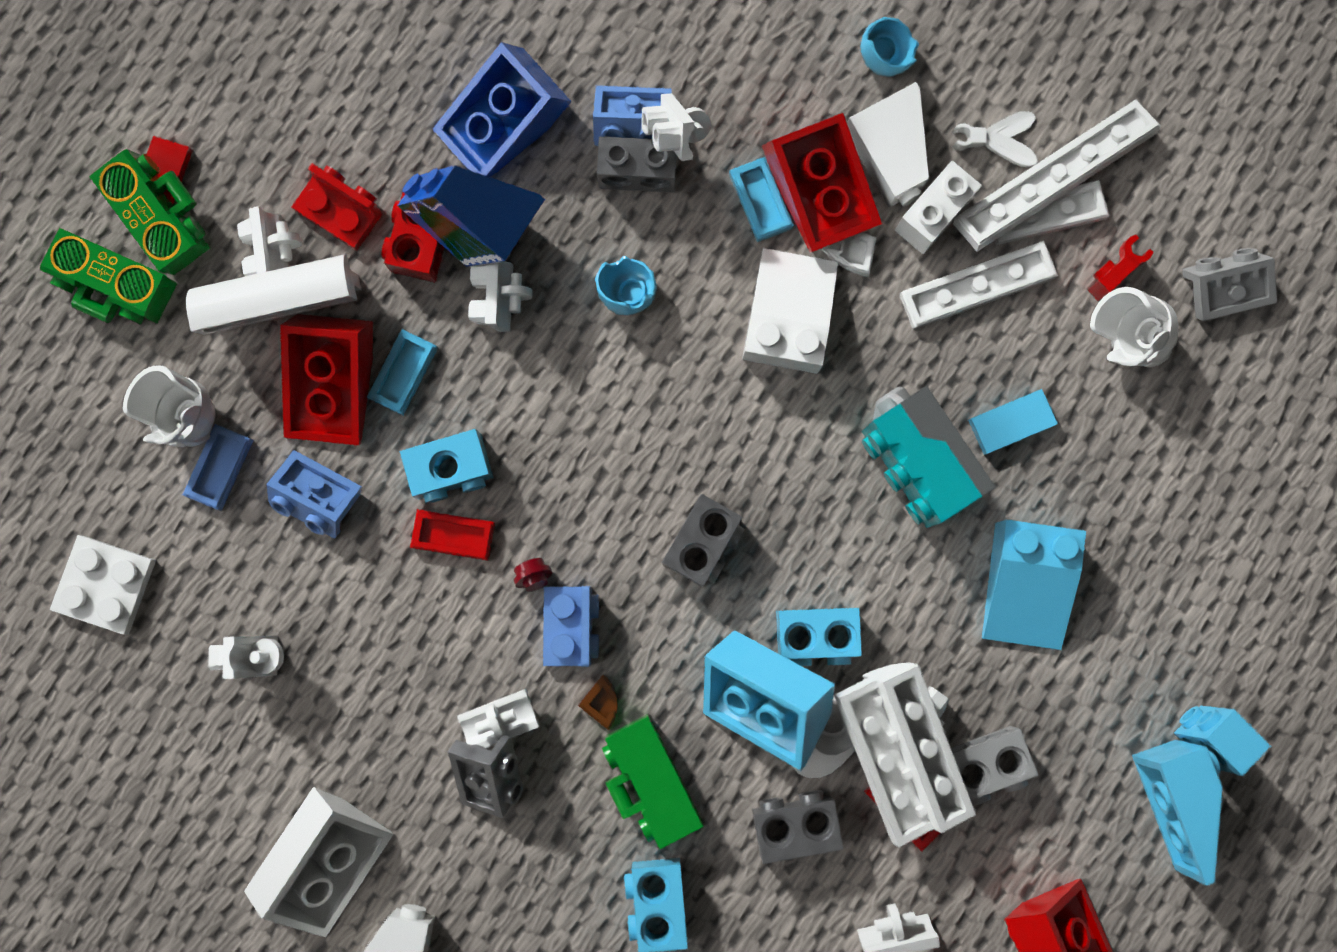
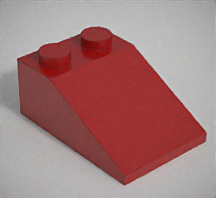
[762,113,882,252]
[280,314,373,446]

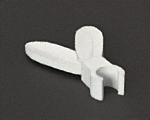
[952,111,1038,167]

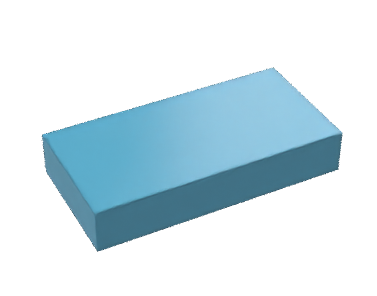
[729,157,793,242]
[367,329,438,416]
[968,389,1058,455]

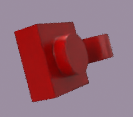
[1088,235,1153,301]

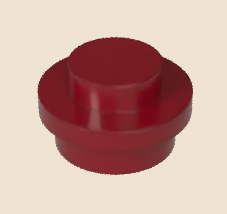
[513,558,553,592]

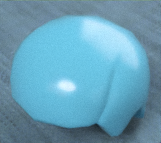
[860,17,919,77]
[595,256,657,315]

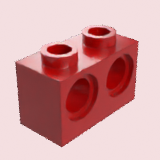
[381,192,445,283]

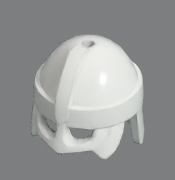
[1090,287,1179,367]
[123,366,215,447]

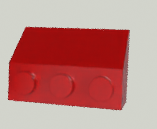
[1004,879,1113,952]

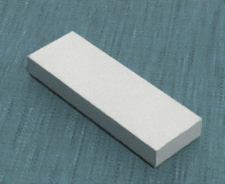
[995,180,1109,245]

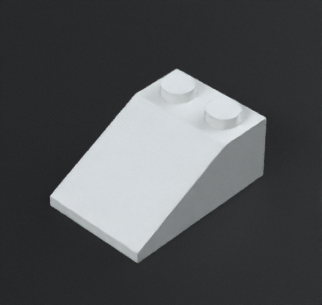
[742,248,838,374]

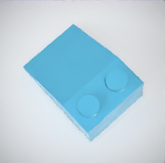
[982,520,1086,650]
[1132,740,1222,886]

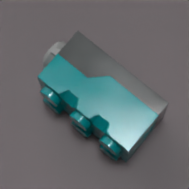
[862,386,996,528]

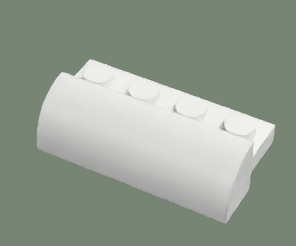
[186,254,361,335]
[834,663,976,847]

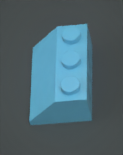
[703,630,835,771]

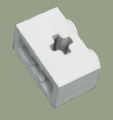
[894,161,982,255]

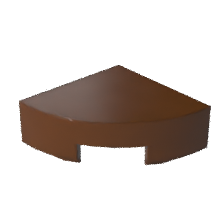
[578,674,618,731]

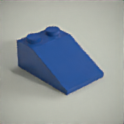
[433,42,572,177]

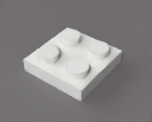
[50,535,156,635]

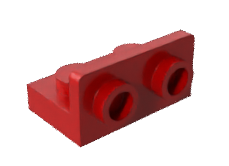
[291,163,382,251]

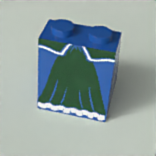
[397,165,545,267]

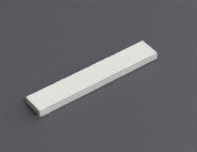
[953,100,1161,252]

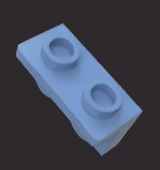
[593,86,672,146]
[266,450,361,538]
[543,586,599,667]

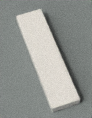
[899,241,1058,330]

